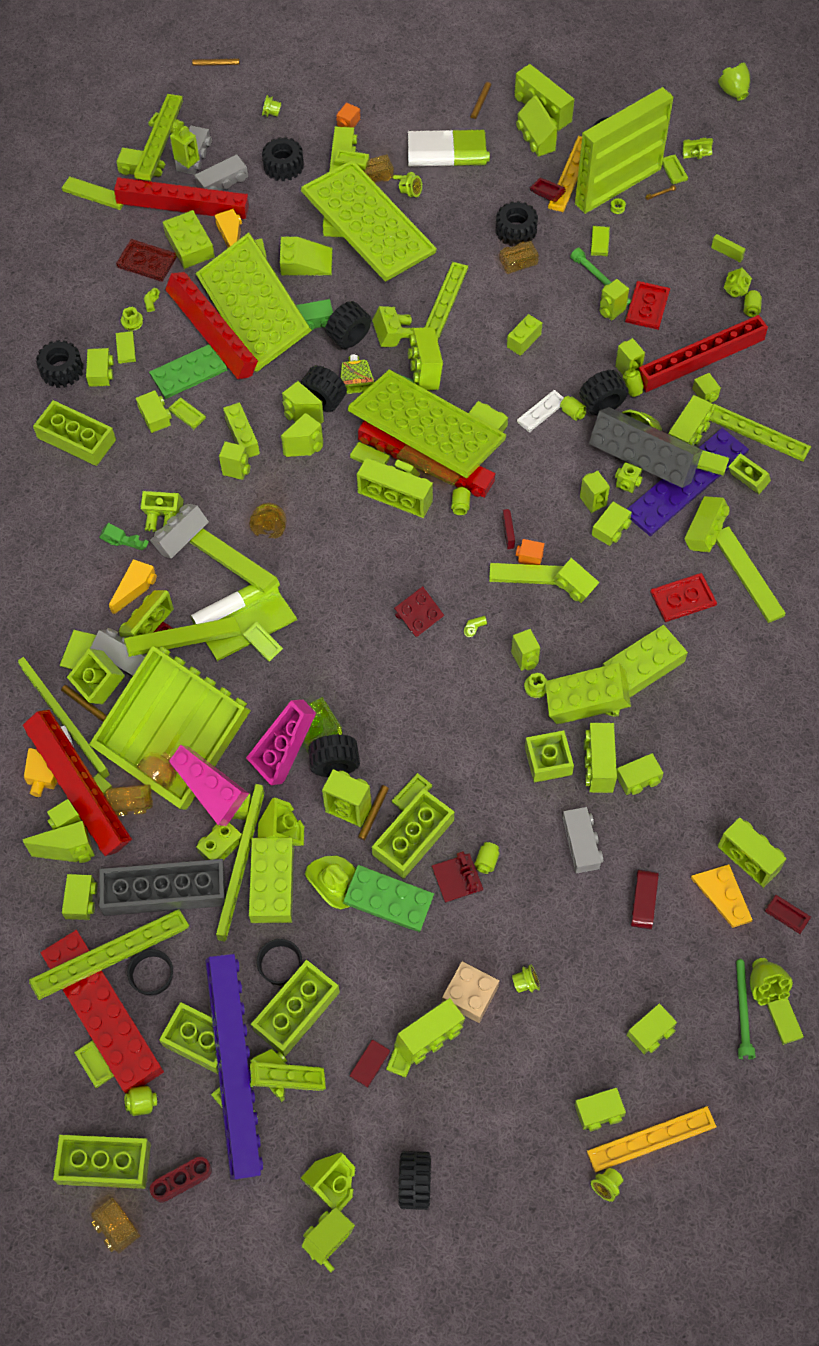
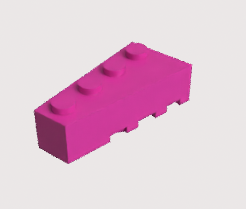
[246,699,316,786]
[169,745,250,826]

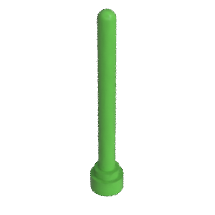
[570,248,631,305]
[736,959,755,1059]

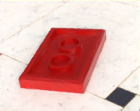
[625,281,670,330]
[650,573,717,622]

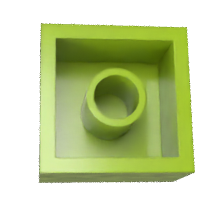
[67,648,125,704]
[525,730,574,783]

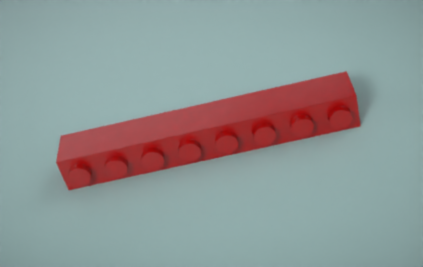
[114,177,249,219]
[165,272,258,379]
[638,315,768,392]
[358,420,496,498]
[22,710,132,856]

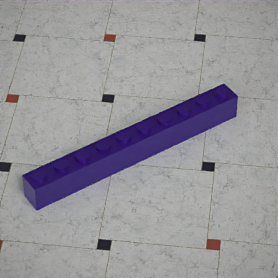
[205,954,263,1180]

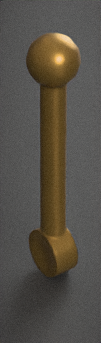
[645,185,676,200]

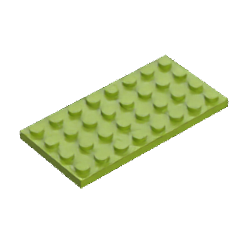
[301,160,437,282]
[196,232,312,372]
[348,369,507,478]

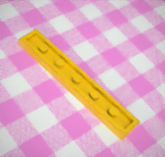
[548,136,582,213]
[587,1106,716,1173]

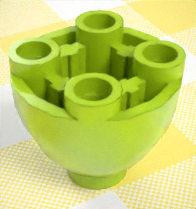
[718,63,750,101]
[750,958,793,1005]

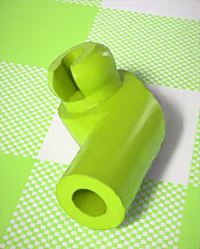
[464,616,487,637]

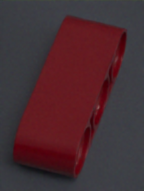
[631,870,659,930]
[150,1157,212,1202]

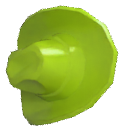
[621,410,662,431]
[305,856,356,909]

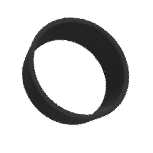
[256,939,302,985]
[127,949,173,996]

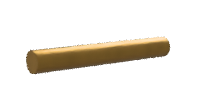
[192,58,240,66]
[470,82,491,119]
[61,685,107,722]
[358,785,389,840]

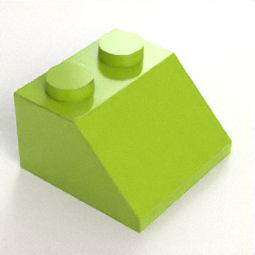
[282,381,324,424]
[281,413,323,457]

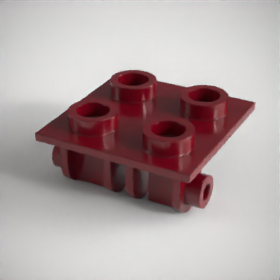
[394,586,444,637]
[432,852,483,903]

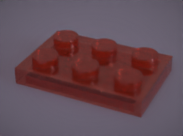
[116,239,177,282]

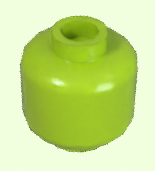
[124,1086,157,1116]

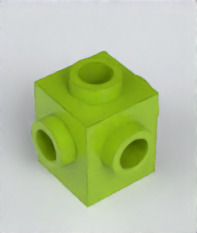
[724,268,752,298]
[615,462,643,493]

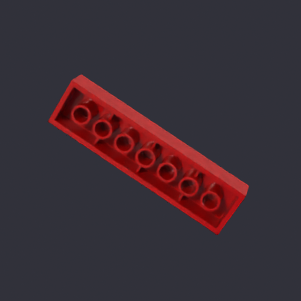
[40,930,164,1094]

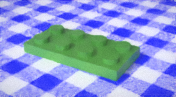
[149,344,227,399]
[343,865,434,932]

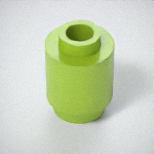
[744,290,762,317]
[622,369,644,397]
[560,396,586,421]
[451,487,471,515]
[474,842,500,874]

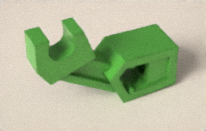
[99,523,149,550]

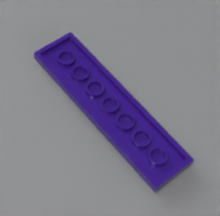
[627,428,749,536]

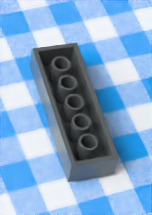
[589,407,703,488]
[100,859,226,916]

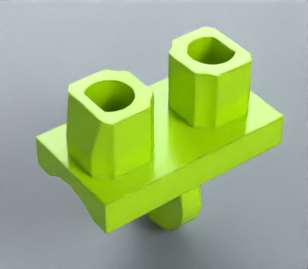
[682,138,713,159]

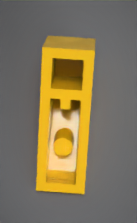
[215,209,242,248]
[109,559,157,614]

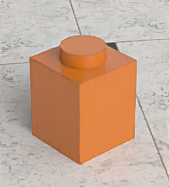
[336,103,361,127]
[516,539,545,565]

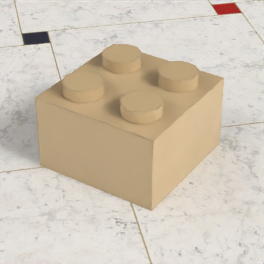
[442,961,499,1023]

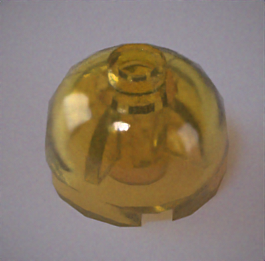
[249,502,287,538]
[136,752,177,790]

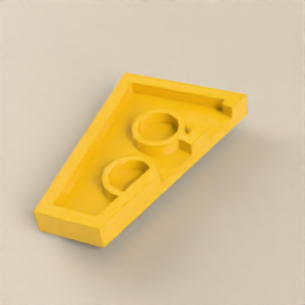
[691,865,752,928]

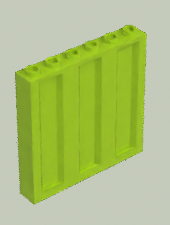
[575,87,674,214]
[89,646,251,810]

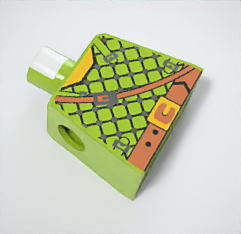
[341,355,374,394]

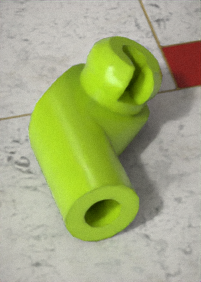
[144,288,160,312]

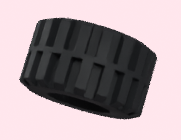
[262,137,304,182]
[495,201,538,247]
[325,301,372,349]
[36,340,84,388]
[300,365,347,412]
[579,369,629,416]
[308,734,360,777]
[398,1151,431,1210]

